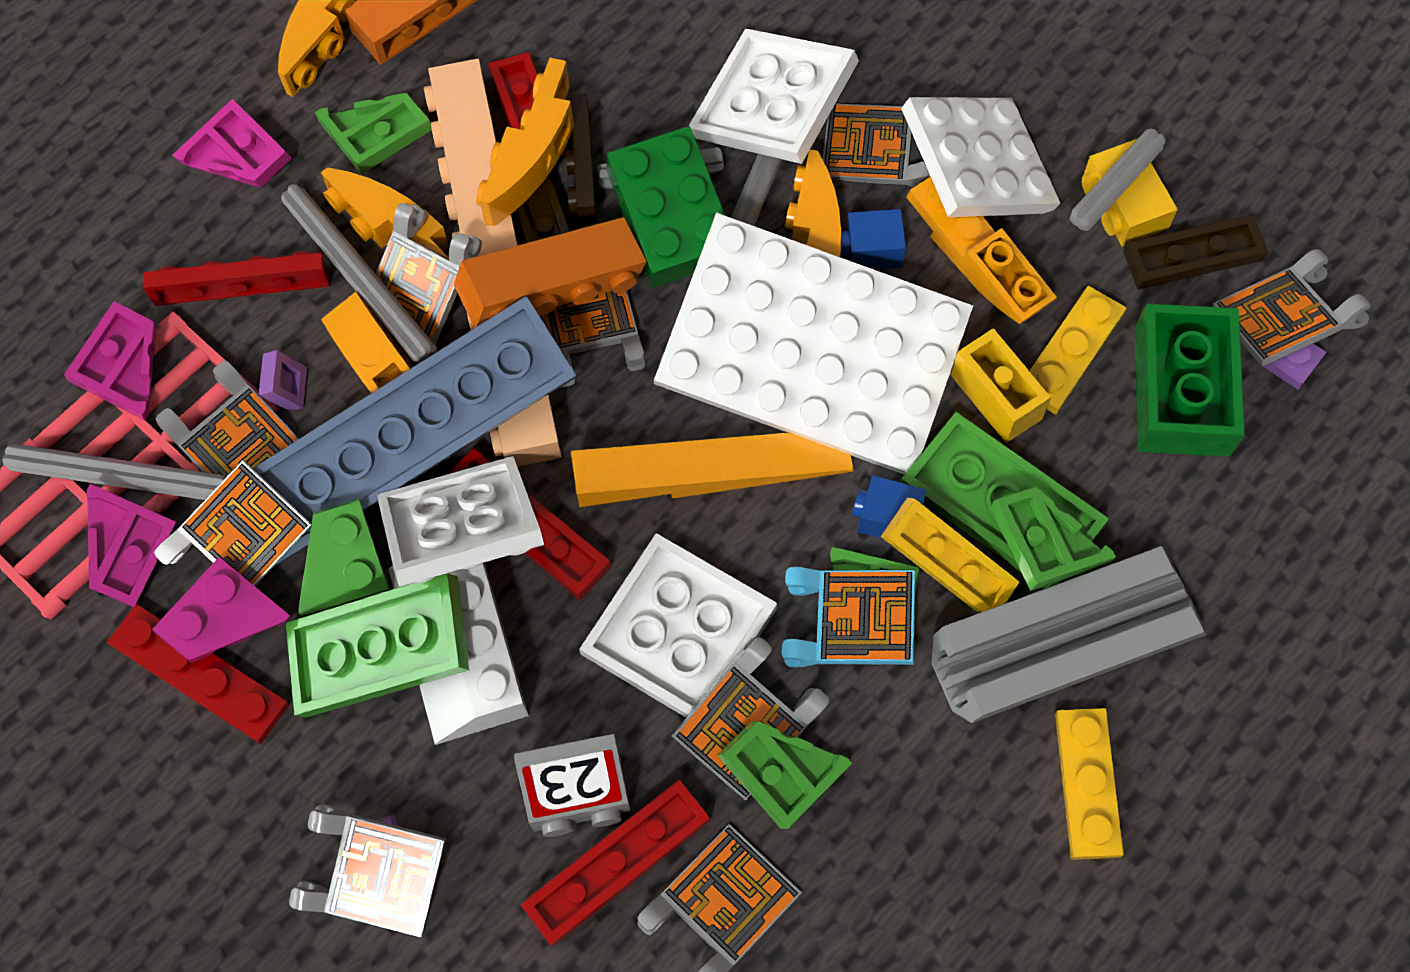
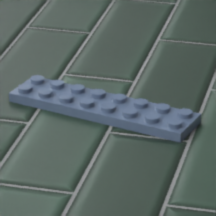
[253,296,578,570]

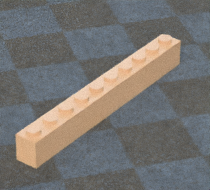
[424,58,562,467]

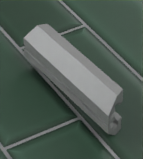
[931,546,1207,723]

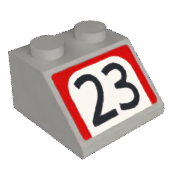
[514,734,631,837]

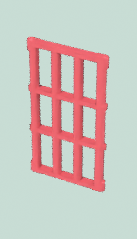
[0,311,279,620]

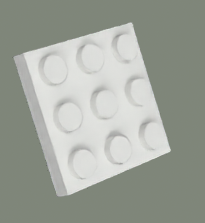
[689,29,859,164]
[901,97,1060,217]
[377,456,544,587]
[579,533,777,717]

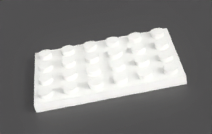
[654,213,973,474]

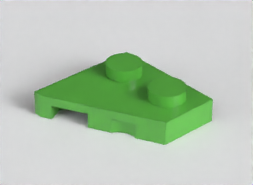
[315,93,432,174]

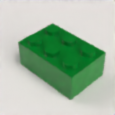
[606,126,725,289]
[1135,304,1245,457]

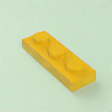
[1030,286,1127,414]
[880,498,1020,613]
[1055,708,1123,860]

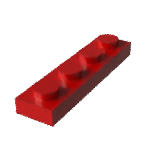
[143,251,330,306]
[448,448,611,601]
[106,604,290,745]
[520,779,710,948]

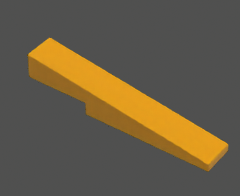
[571,433,854,507]

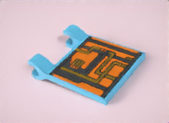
[782,567,916,667]

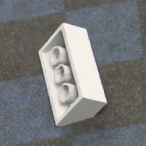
[389,562,529,745]

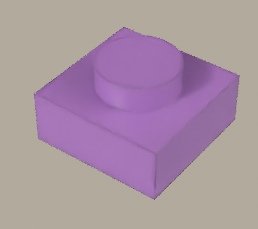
[1263,344,1326,390]
[259,350,307,410]

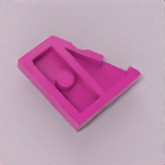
[173,99,292,188]
[64,301,156,421]
[87,484,176,607]
[152,557,290,663]

